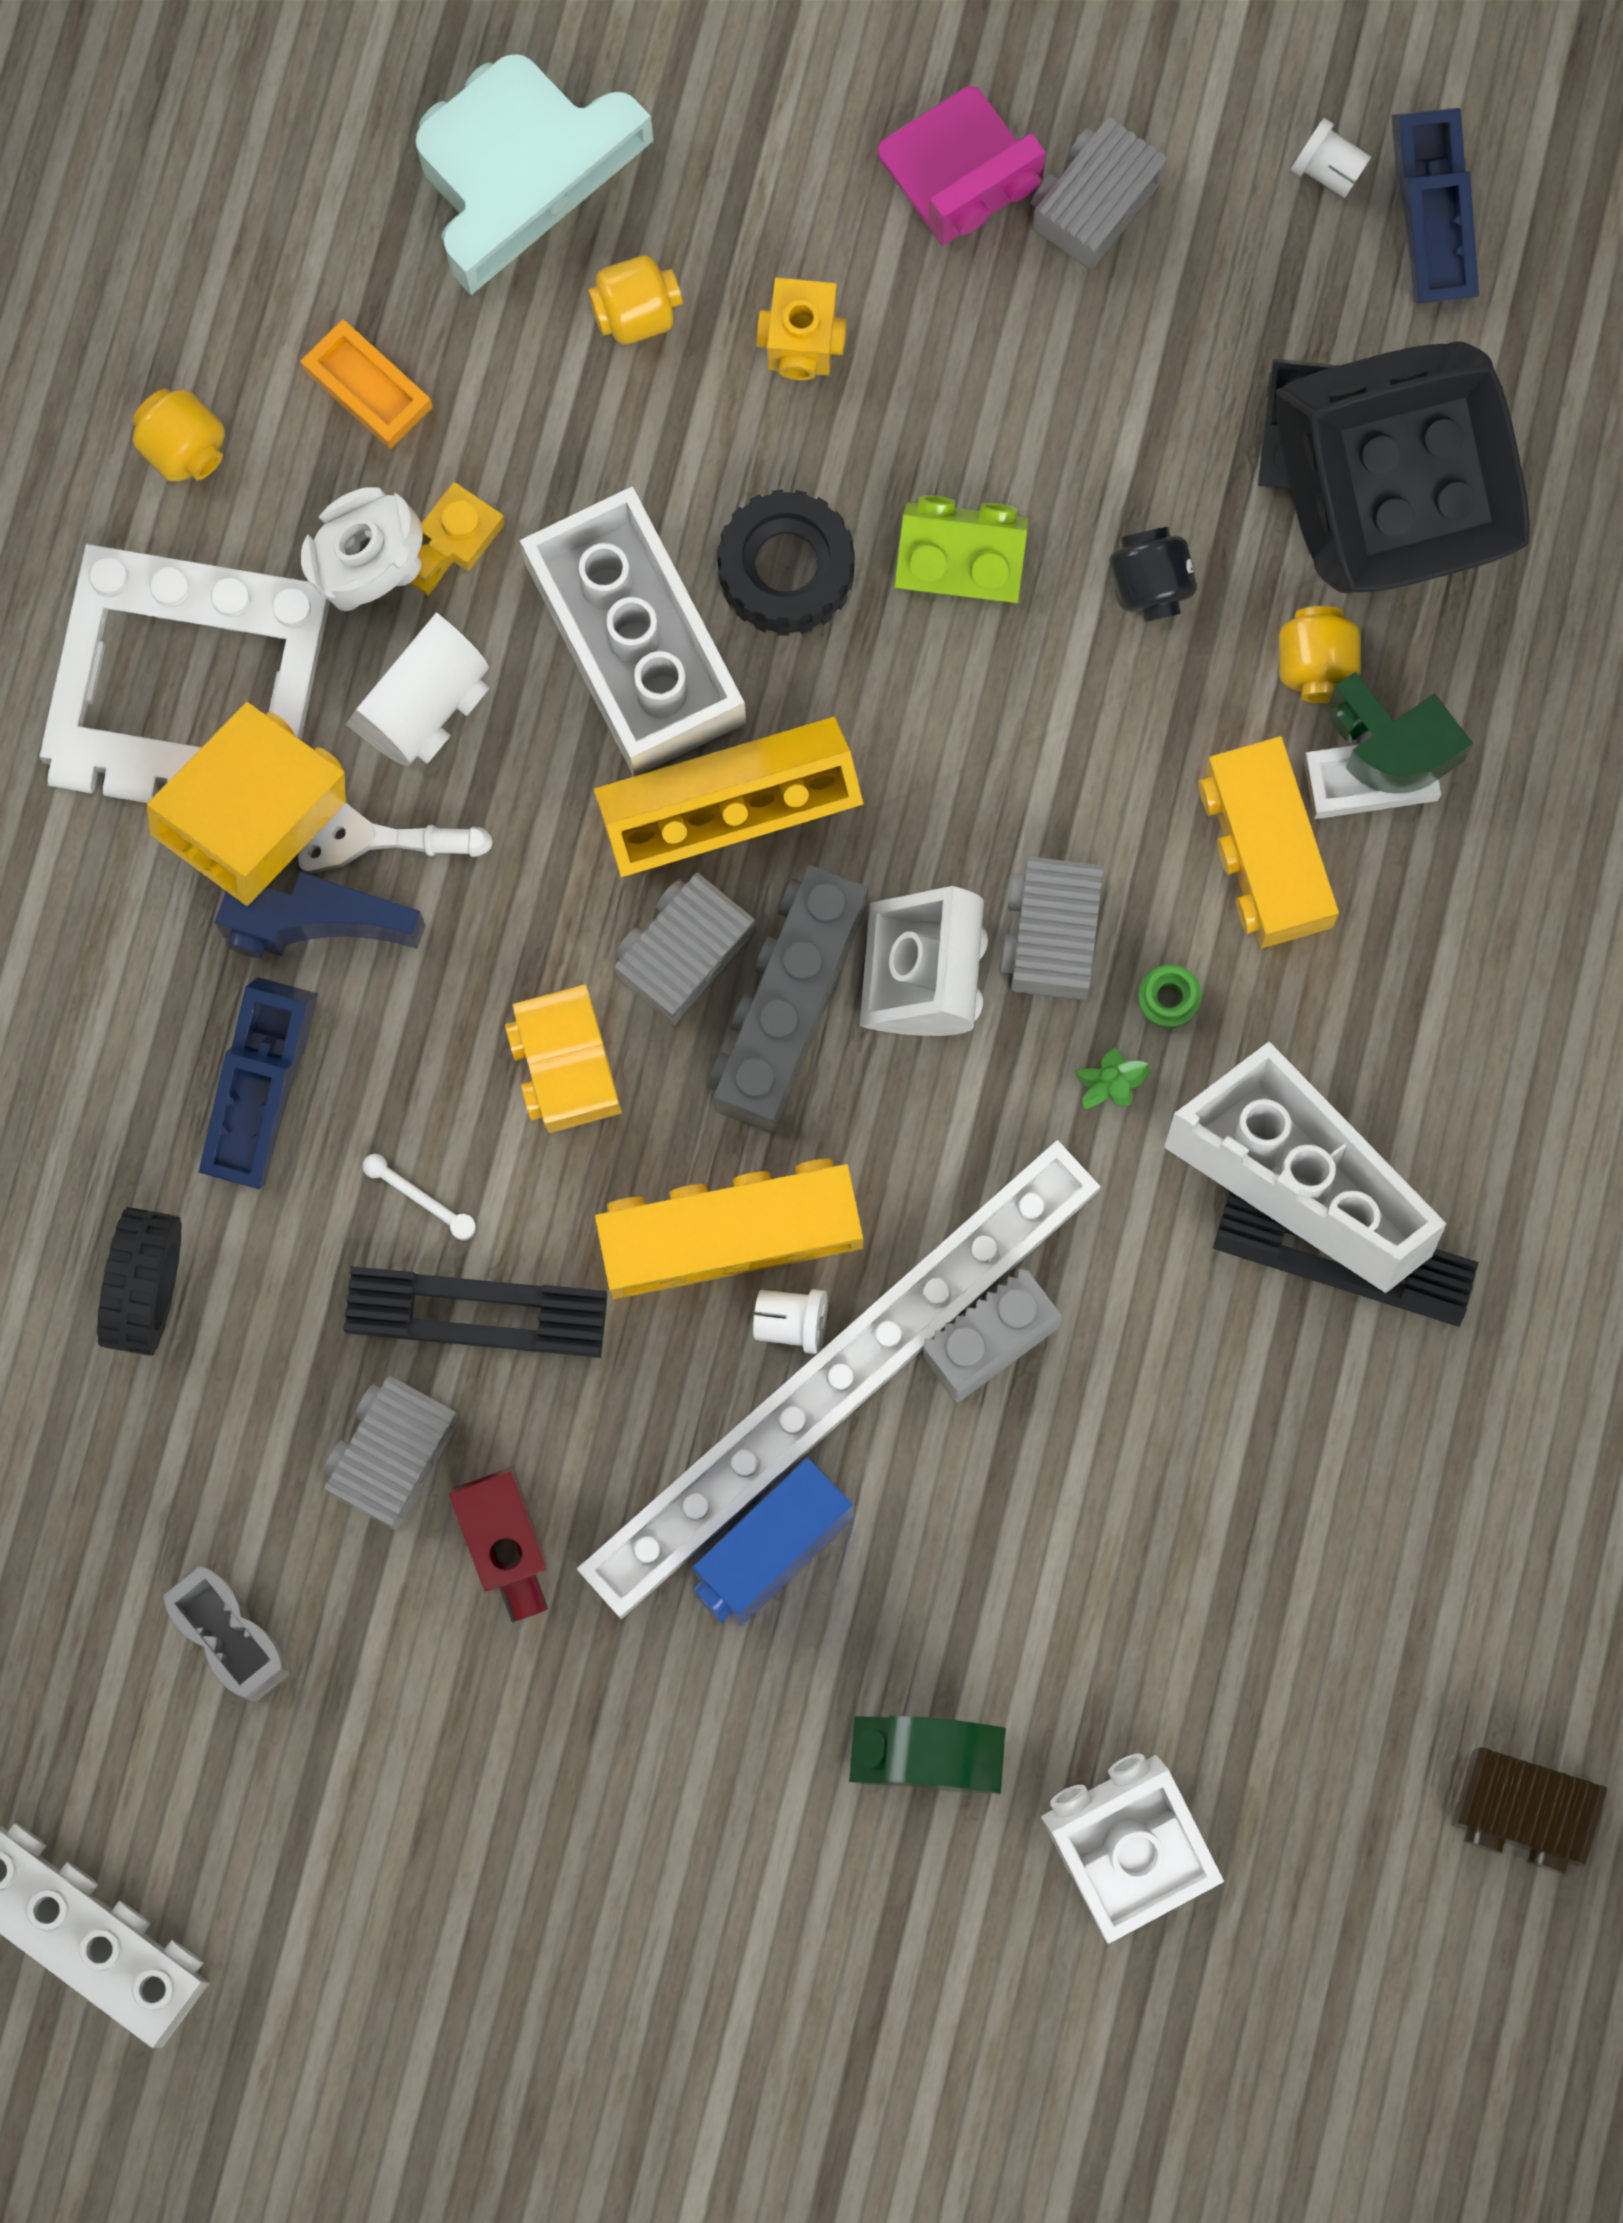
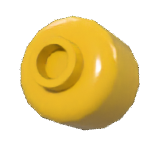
[587,255,683,345]
[132,389,225,482]
[1279,606,1361,703]

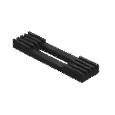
[1212,1191,1479,1327]
[343,1266,608,1358]

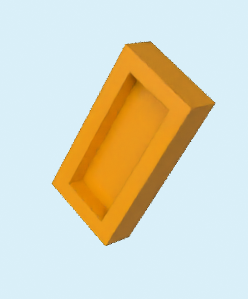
[300,319,433,450]

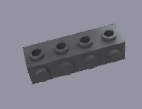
[707,865,868,1135]

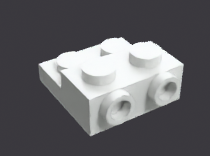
[1040,1754,1224,1944]

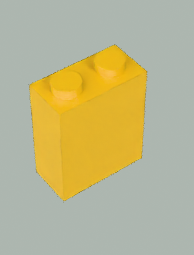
[146,702,346,907]

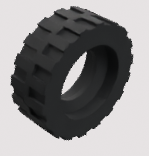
[717,489,855,636]
[97,1207,182,1356]

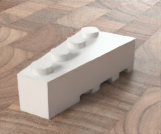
[1164,1042,1447,1293]

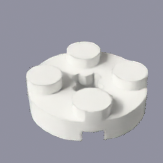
[301,487,423,611]

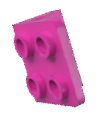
[878,86,1046,246]

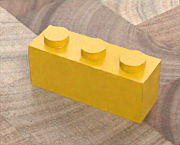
[1198,736,1339,949]

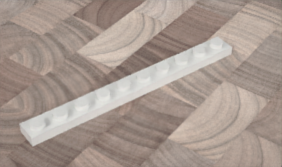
[577,1140,1101,1619]

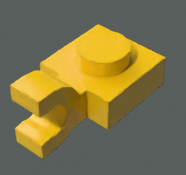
[409,482,505,597]

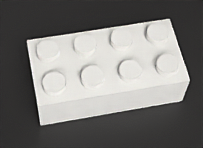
[519,486,746,777]

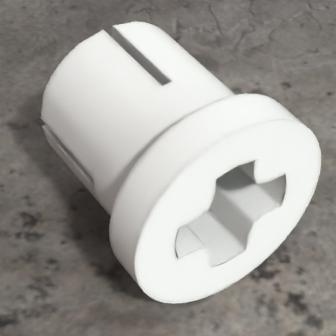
[1290,118,1372,198]
[753,1289,828,1354]

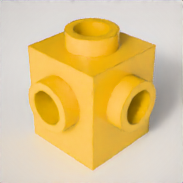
[757,277,847,380]

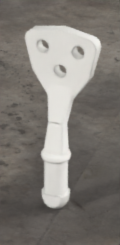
[298,803,493,874]

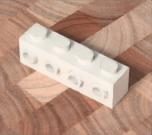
[0,1823,210,2048]

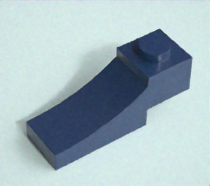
[1391,108,1479,303]
[214,872,426,958]
[198,977,318,1189]

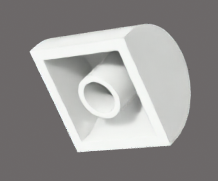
[346,612,490,766]
[859,886,988,1036]

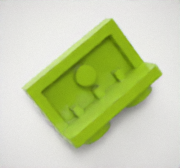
[894,495,1029,603]

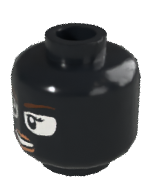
[1109,527,1197,622]

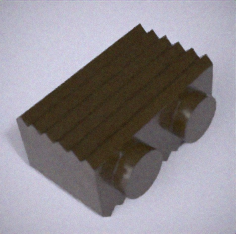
[1451,1747,1608,1874]

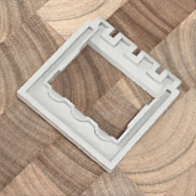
[39,544,330,803]

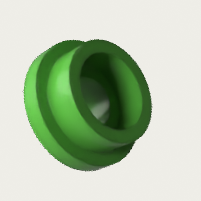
[1138,964,1202,1028]

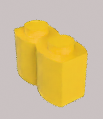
[505,984,622,1133]

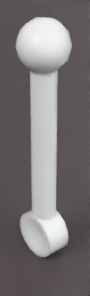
[362,1154,476,1241]

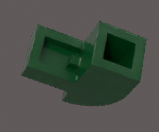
[1328,672,1473,794]
[849,1715,1006,1794]

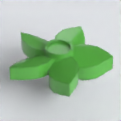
[1075,1047,1151,1109]

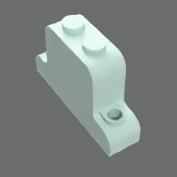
[416,54,654,295]

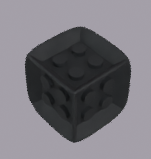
[1276,341,1530,594]

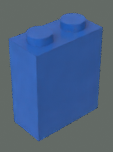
[692,1457,853,1627]

